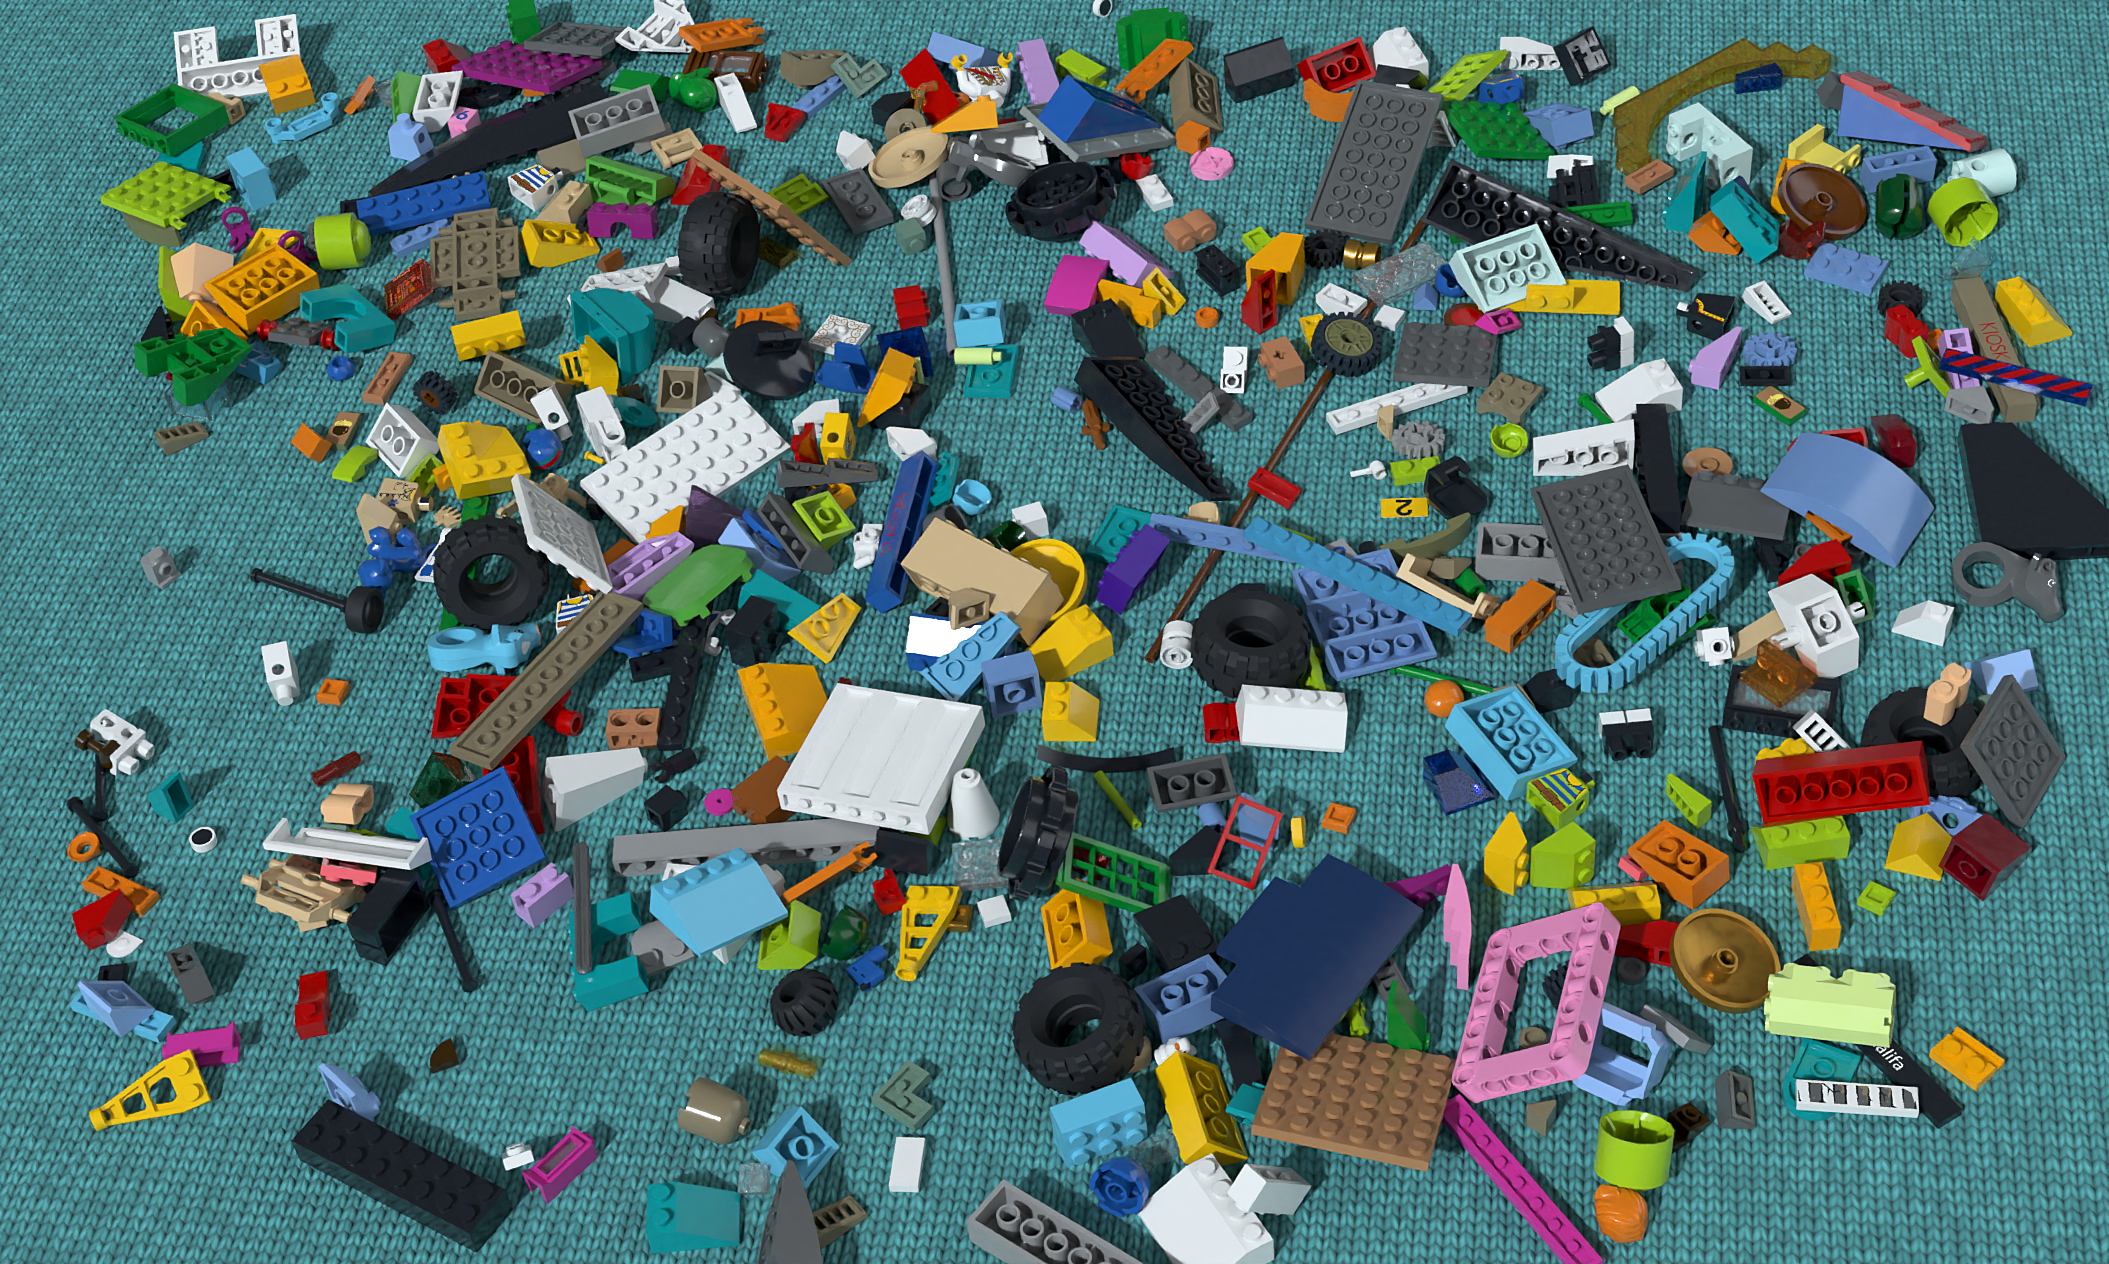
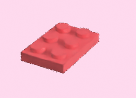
[320,858,378,886]

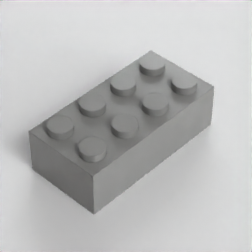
[568,84,666,158]

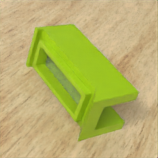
[1055,49,1107,89]

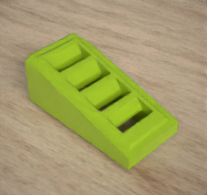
[1665,773,1712,829]

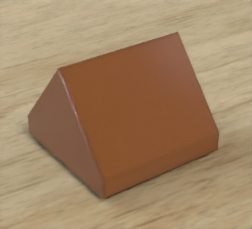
[596,248,626,273]

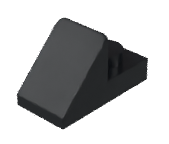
[1753,536,1792,583]

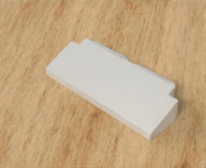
[263,818,432,870]

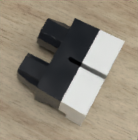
[1587,316,1634,372]
[1598,708,1654,761]

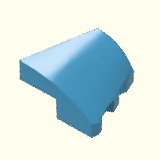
[234,341,281,385]

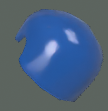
[1435,264,1467,298]

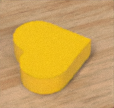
[1291,815,1306,848]

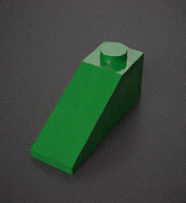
[1387,980,1431,1053]

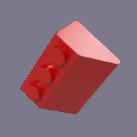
[1297,36,1376,93]
[671,144,730,205]

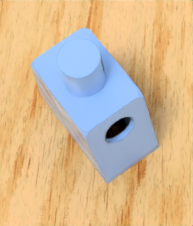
[388,113,434,161]

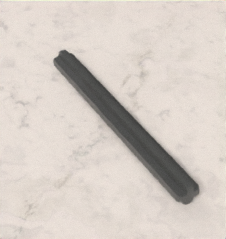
[573,841,592,975]

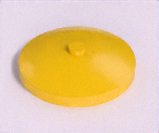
[1010,539,1088,629]

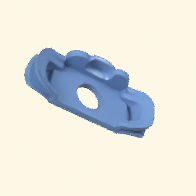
[1910,795,1982,836]

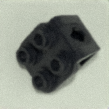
[1423,455,1488,520]

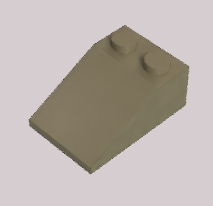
[780,49,856,89]

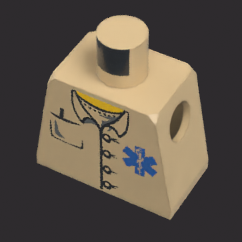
[376,478,434,525]

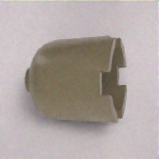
[677,1077,752,1145]

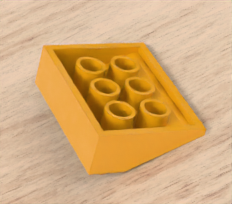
[931,95,998,134]
[204,243,320,335]
[737,663,828,761]

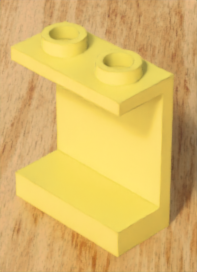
[1788,124,1861,175]

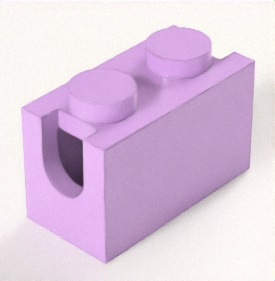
[510,862,574,928]

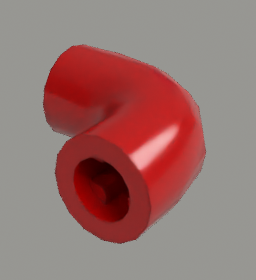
[542,689,583,737]

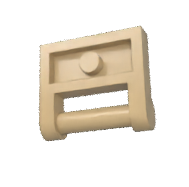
[650,128,702,170]

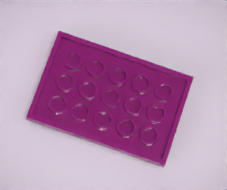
[452,40,603,94]

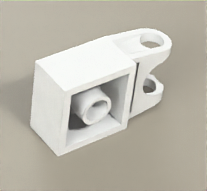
[575,386,628,463]

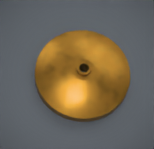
[1669,908,1781,1014]

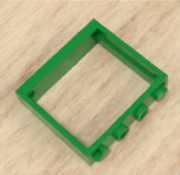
[115,83,230,157]

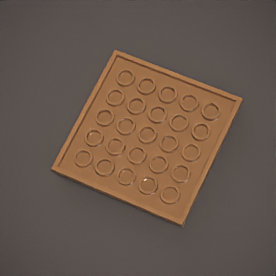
[691,148,852,267]
[1251,1033,1457,1172]

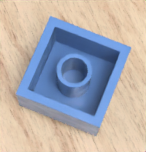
[981,650,1043,719]

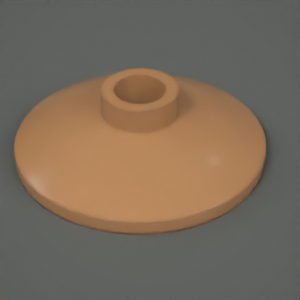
[1682,447,1733,479]

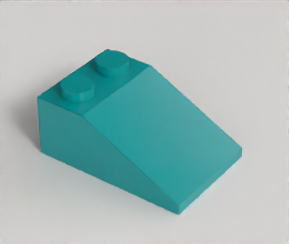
[1662,151,1707,233]
[646,1182,741,1254]

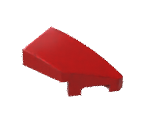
[872,868,906,916]

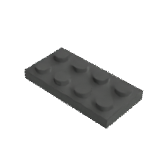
[821,167,894,236]

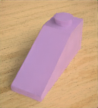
[1688,326,1742,390]
[1937,328,1980,389]

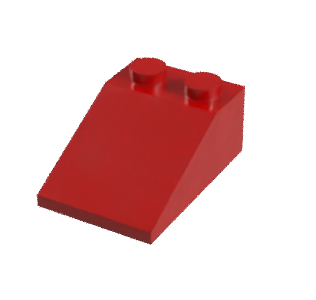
[1775,539,1852,609]

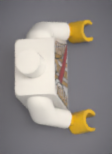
[951,52,1013,108]

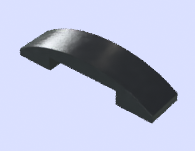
[1214,1018,1264,1094]

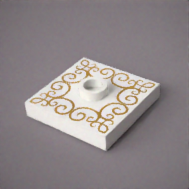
[808,314,871,355]

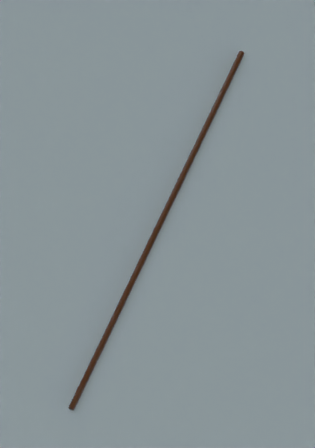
[1145,215,1427,663]

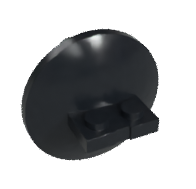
[723,320,815,401]

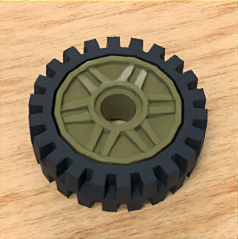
[1311,311,1383,377]

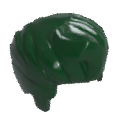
[985,520,1029,552]

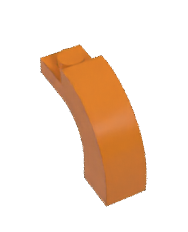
[1303,78,1354,122]

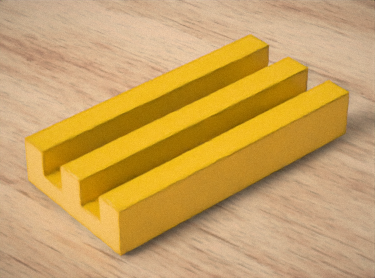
[558,350,584,389]

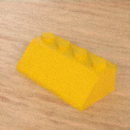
[1154,1050,1248,1166]

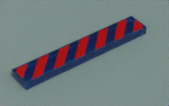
[1939,348,2093,407]

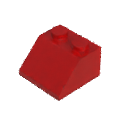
[422,39,471,78]

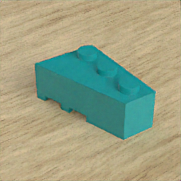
[1710,179,1780,264]
[736,568,820,637]

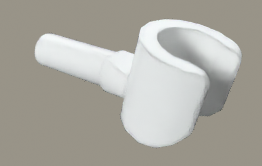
[1350,460,1386,480]

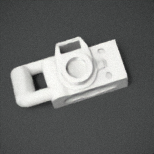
[853,524,884,569]

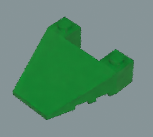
[134,327,252,407]

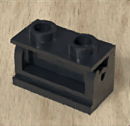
[1194,244,1240,297]

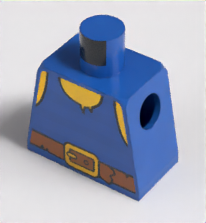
[1476,71,1524,105]

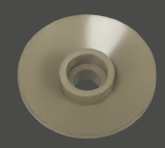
[885,109,927,141]

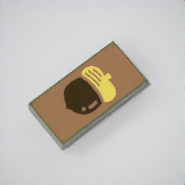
[325,411,362,450]

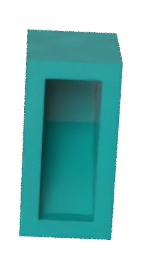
[147,770,194,823]

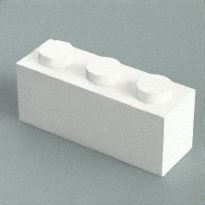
[1227,1164,1311,1216]

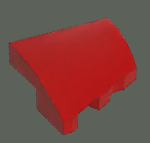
[791,422,820,465]

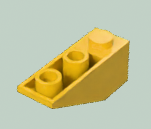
[580,335,619,395]

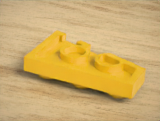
[788,593,861,664]

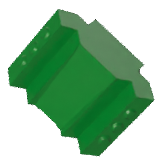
[1116,7,1190,71]
[1616,579,1719,657]

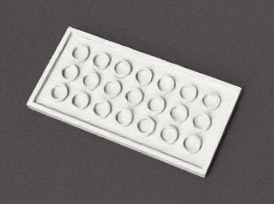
[580,385,791,545]

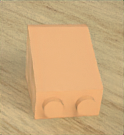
[171,242,234,309]

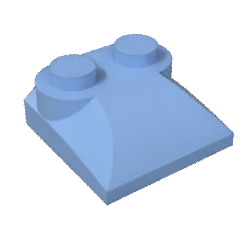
[318,1063,381,1122]

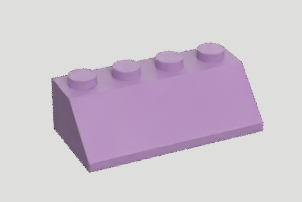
[1079,219,1175,289]

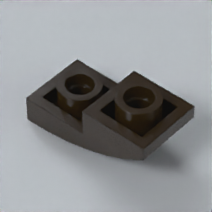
[1666,1102,1710,1154]

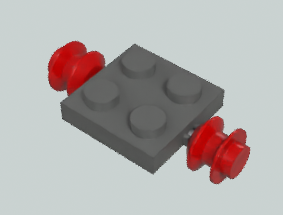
[257,318,340,351]

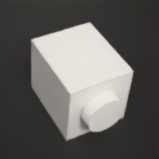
[1011,502,1049,540]

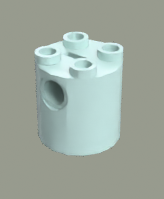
[1948,148,2017,198]

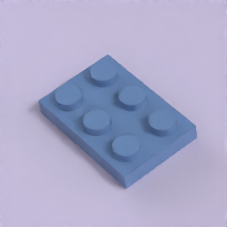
[1804,242,1889,296]

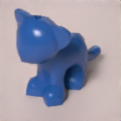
[357,526,438,599]

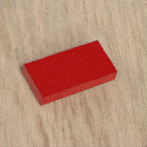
[1247,466,1302,510]

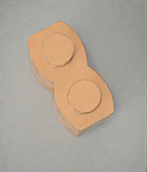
[1924,663,1971,726]
[321,783,374,825]

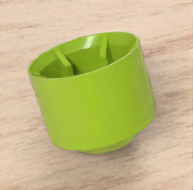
[1927,177,1998,247]
[314,212,371,271]
[1594,1110,1675,1193]

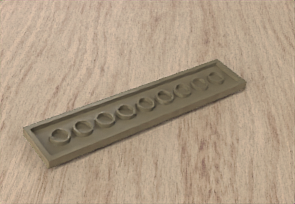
[449,591,644,771]

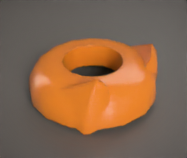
[67,831,102,863]

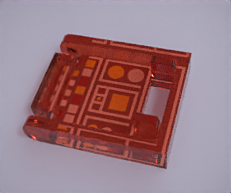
[384,258,433,320]

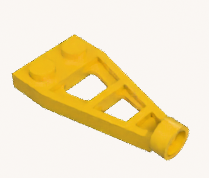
[895,886,963,981]
[89,1049,212,1132]

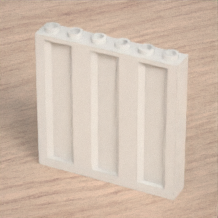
[777,683,985,835]

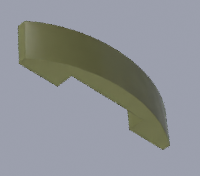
[121,211,183,247]
[1380,512,1471,567]

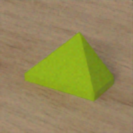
[405,452,444,497]

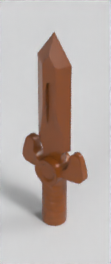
[1082,397,1110,450]

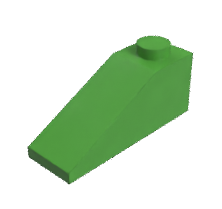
[391,71,422,124]

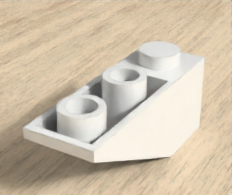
[1500,37,1563,70]
[714,73,757,133]

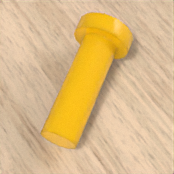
[584,451,605,465]

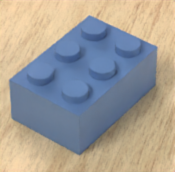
[1134,954,1227,1044]

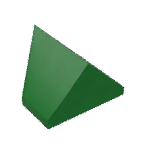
[1833,569,1876,625]

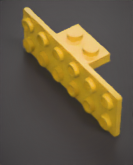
[1478,279,1620,315]

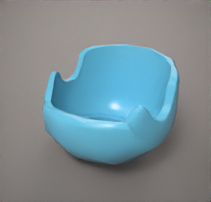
[952,479,992,515]

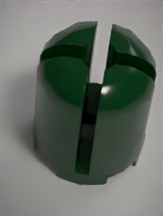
[1875,173,1923,240]

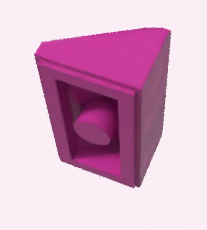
[1474,308,1522,335]

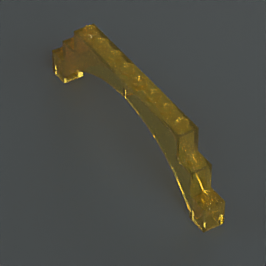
[1613,38,1832,176]

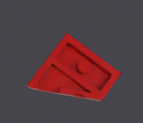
[765,102,806,142]

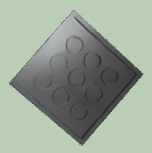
[524,21,633,59]
[1393,322,1498,388]
[1960,674,2066,829]

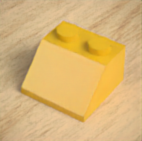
[1042,682,1100,742]
[1484,811,1529,896]

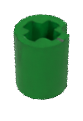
[1454,568,1487,601]

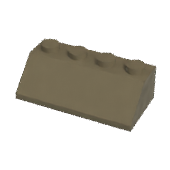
[1168,57,1223,133]
[473,350,573,425]

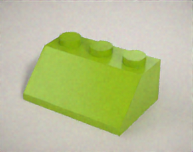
[158,246,193,322]
[1751,815,1851,871]

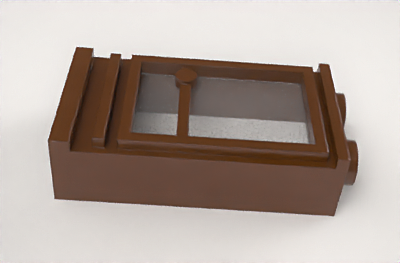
[682,48,769,93]

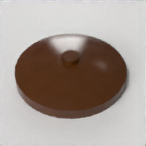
[1778,163,1866,240]

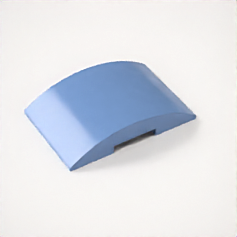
[1760,433,1934,569]
[1292,548,1437,681]

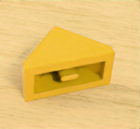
[1142,267,1186,316]

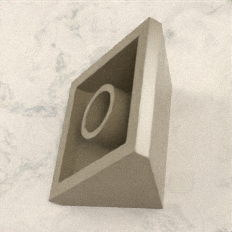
[535,139,586,180]
[656,365,712,413]

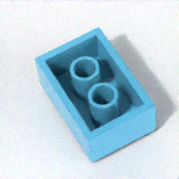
[1050,1078,1148,1168]

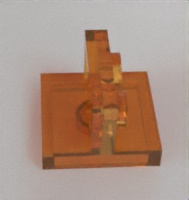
[1740,639,1818,708]

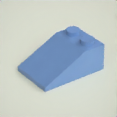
[1523,102,1594,149]

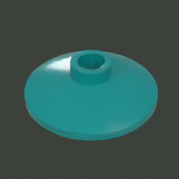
[613,397,657,427]

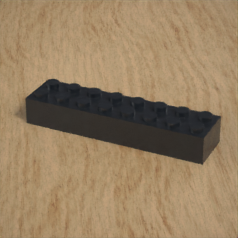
[291,1099,513,1253]

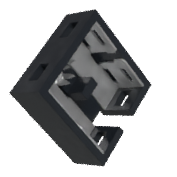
[1553,26,1612,86]

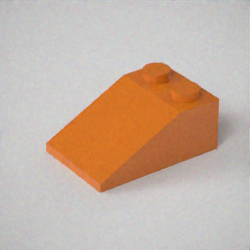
[1627,820,1730,910]

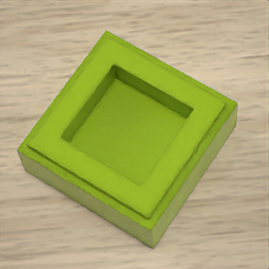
[1857,881,1896,916]

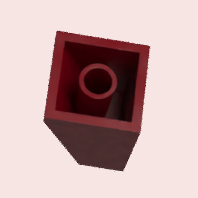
[1939,813,2031,901]

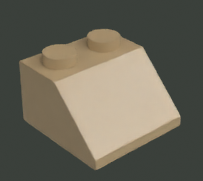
[534,180,593,224]

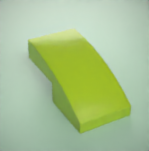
[1241,226,1275,254]
[332,445,378,483]

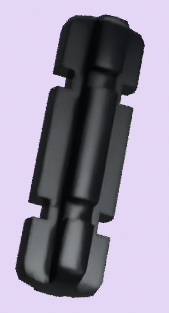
[575,206,591,234]

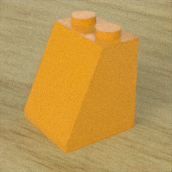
[1246,232,1305,305]

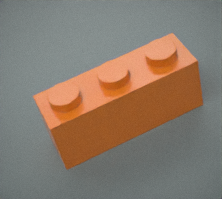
[1484,579,1556,654]

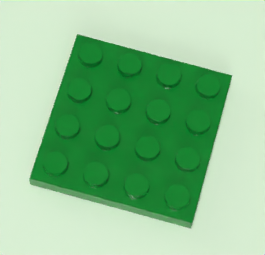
[1440,100,1554,160]

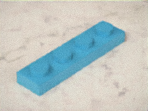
[70,991,176,1043]

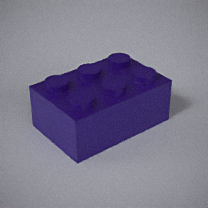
[1095,524,1171,615]

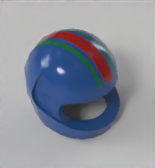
[523,429,564,471]

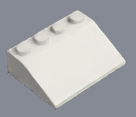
[1138,1153,1274,1264]

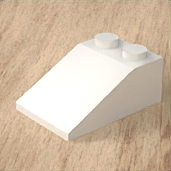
[1595,358,1683,423]

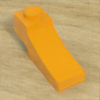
[1097,279,1161,329]

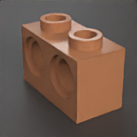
[605,708,662,750]

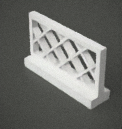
[567,262,669,306]

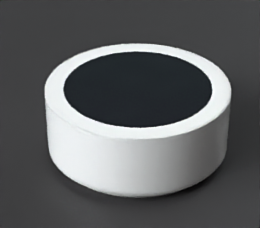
[1093,0,1112,18]
[189,827,217,853]

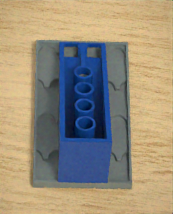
[1019,75,1176,162]

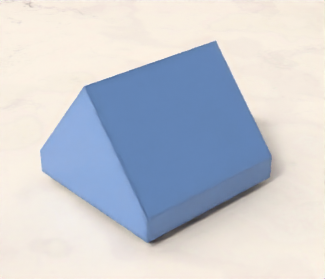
[1413,282,1438,310]

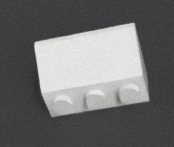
[1367,26,1429,80]
[412,70,464,133]
[366,403,439,478]

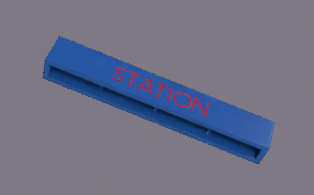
[865,450,939,613]

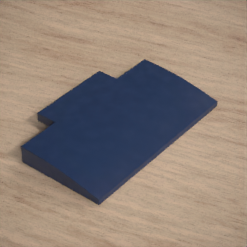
[1210,853,1424,1061]

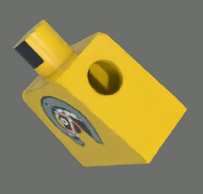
[820,412,856,465]

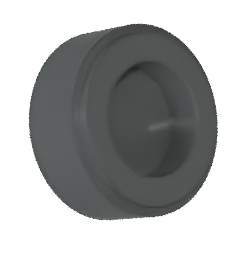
[1617,957,1646,985]

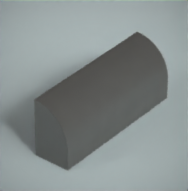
[757,492,833,575]

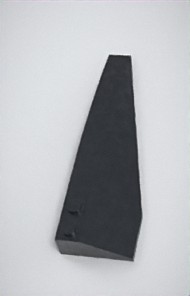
[1074,357,1230,502]

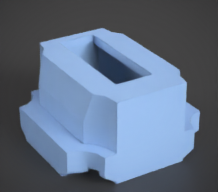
[1573,1001,1673,1106]

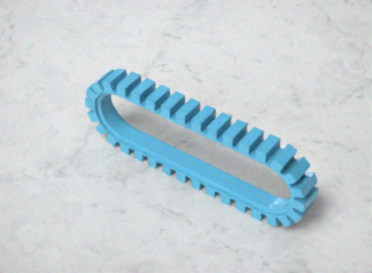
[1555,533,1734,693]

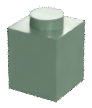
[894,217,927,256]

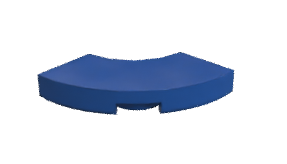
[742,509,786,552]

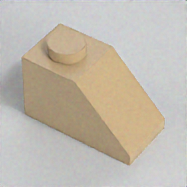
[356,494,403,547]
[949,588,990,631]

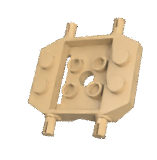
[241,854,367,924]

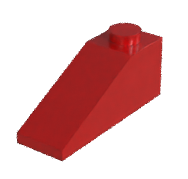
[1241,269,1277,335]
[1614,920,1680,967]

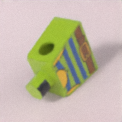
[1526,768,1595,830]

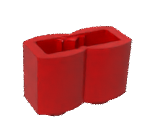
[892,284,931,330]
[1884,305,1929,359]
[1202,702,1240,744]

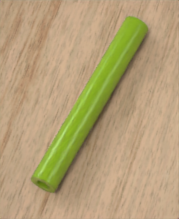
[1094,771,1142,830]

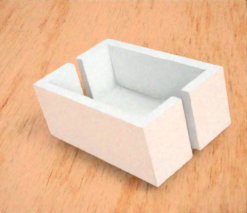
[976,120,1048,175]

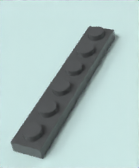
[1145,345,1253,432]

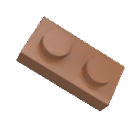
[1624,159,1674,195]

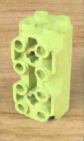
[1764,963,1896,1048]

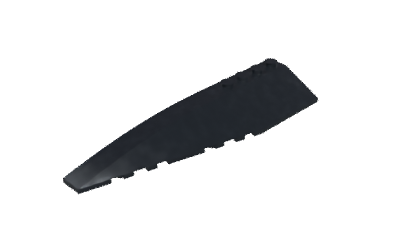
[368,78,609,196]
[1420,159,1699,292]

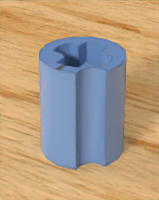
[1051,386,1083,414]
[1198,802,1226,835]

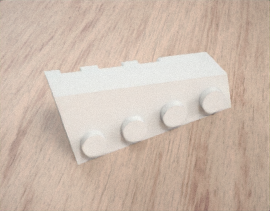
[1533,419,1635,476]

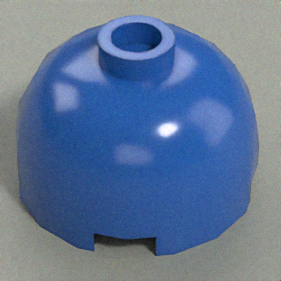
[1090,1156,1151,1217]

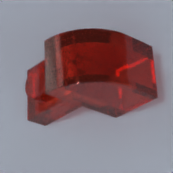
[1777,218,1827,260]

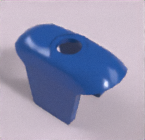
[814,341,877,394]

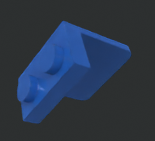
[609,608,673,657]

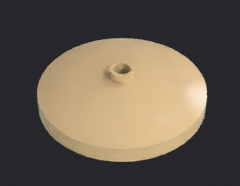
[868,126,950,188]

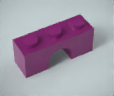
[587,202,659,239]

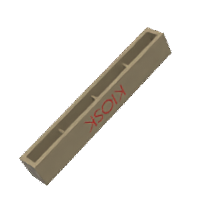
[1950,277,2039,423]

